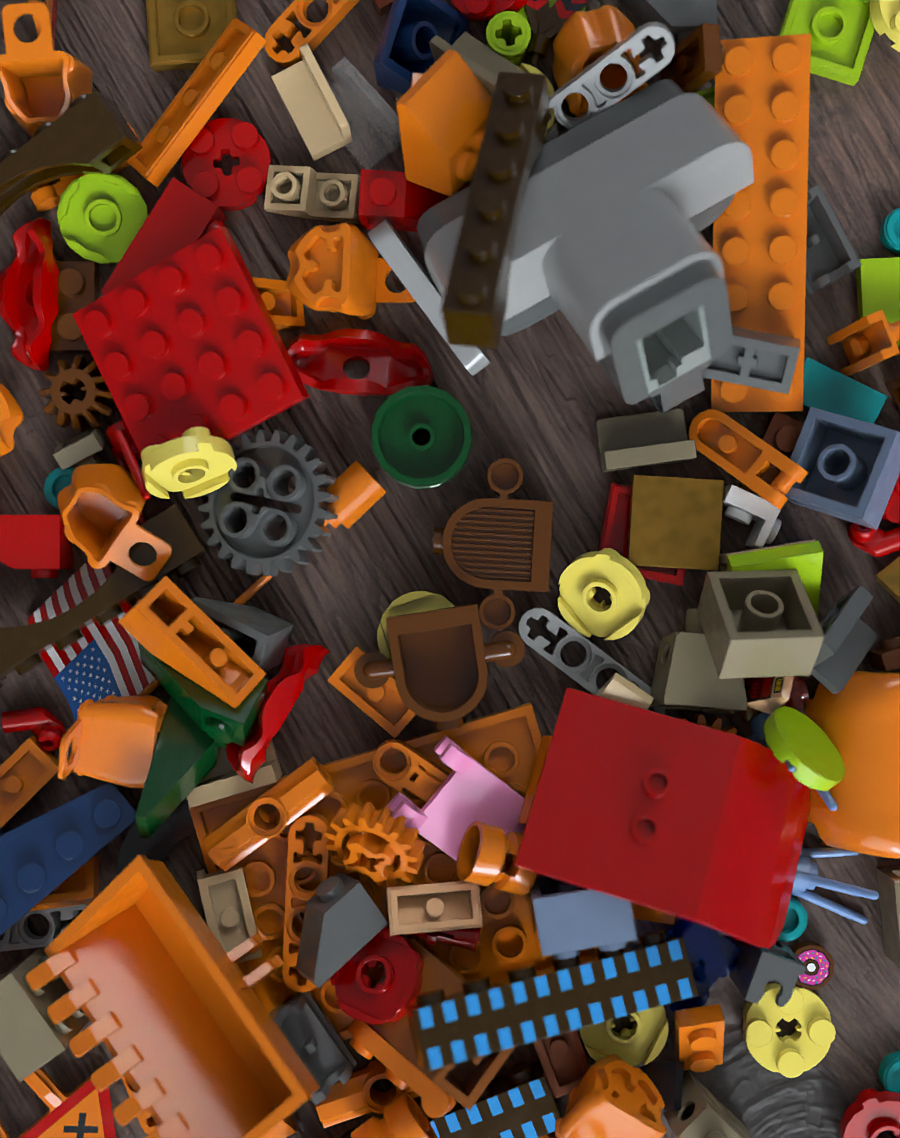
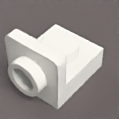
[722,485,782,549]

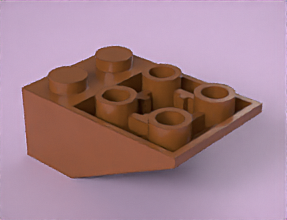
[368,937,516,1111]

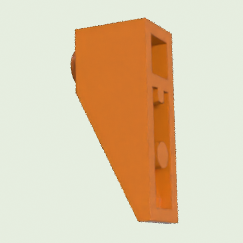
[118,576,266,708]

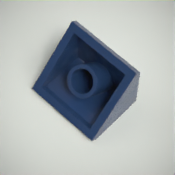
[374,0,469,94]

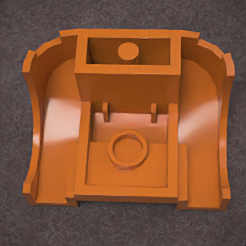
[805,671,900,859]

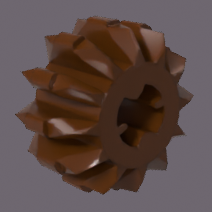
[39,355,115,433]

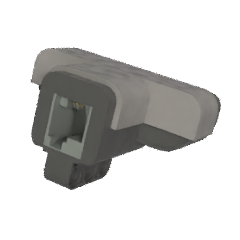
[417,79,754,413]

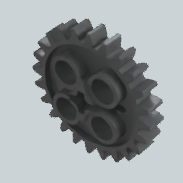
[198,429,339,576]

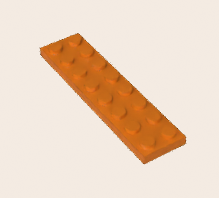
[711,34,811,412]

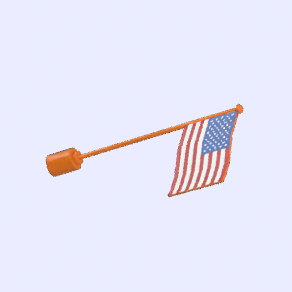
[28,460,387,721]

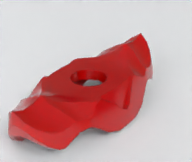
[0,217,60,371]
[287,329,433,396]
[225,644,330,784]

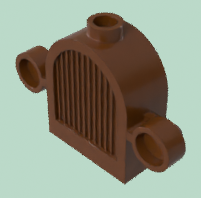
[433,458,554,630]
[354,603,525,730]

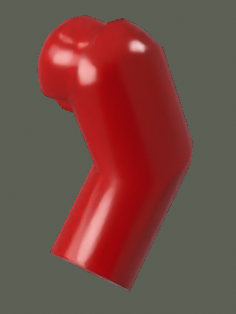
[848,522,900,557]
[1,707,66,751]

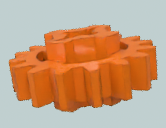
[324,802,425,887]

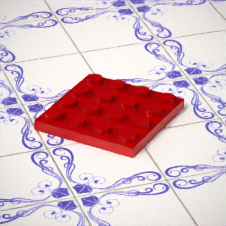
[72,226,310,454]

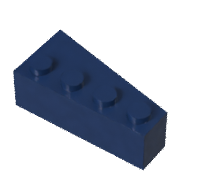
[0,782,136,936]

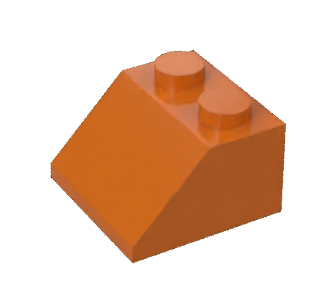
[396,49,493,197]

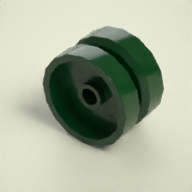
[371,385,472,490]

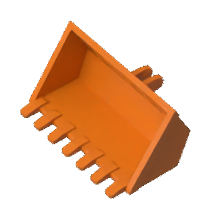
[26,854,321,1138]

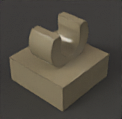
[53,427,106,470]

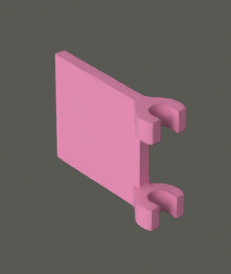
[387,735,526,861]

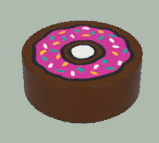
[791,941,834,990]

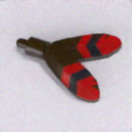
[524,0,587,68]

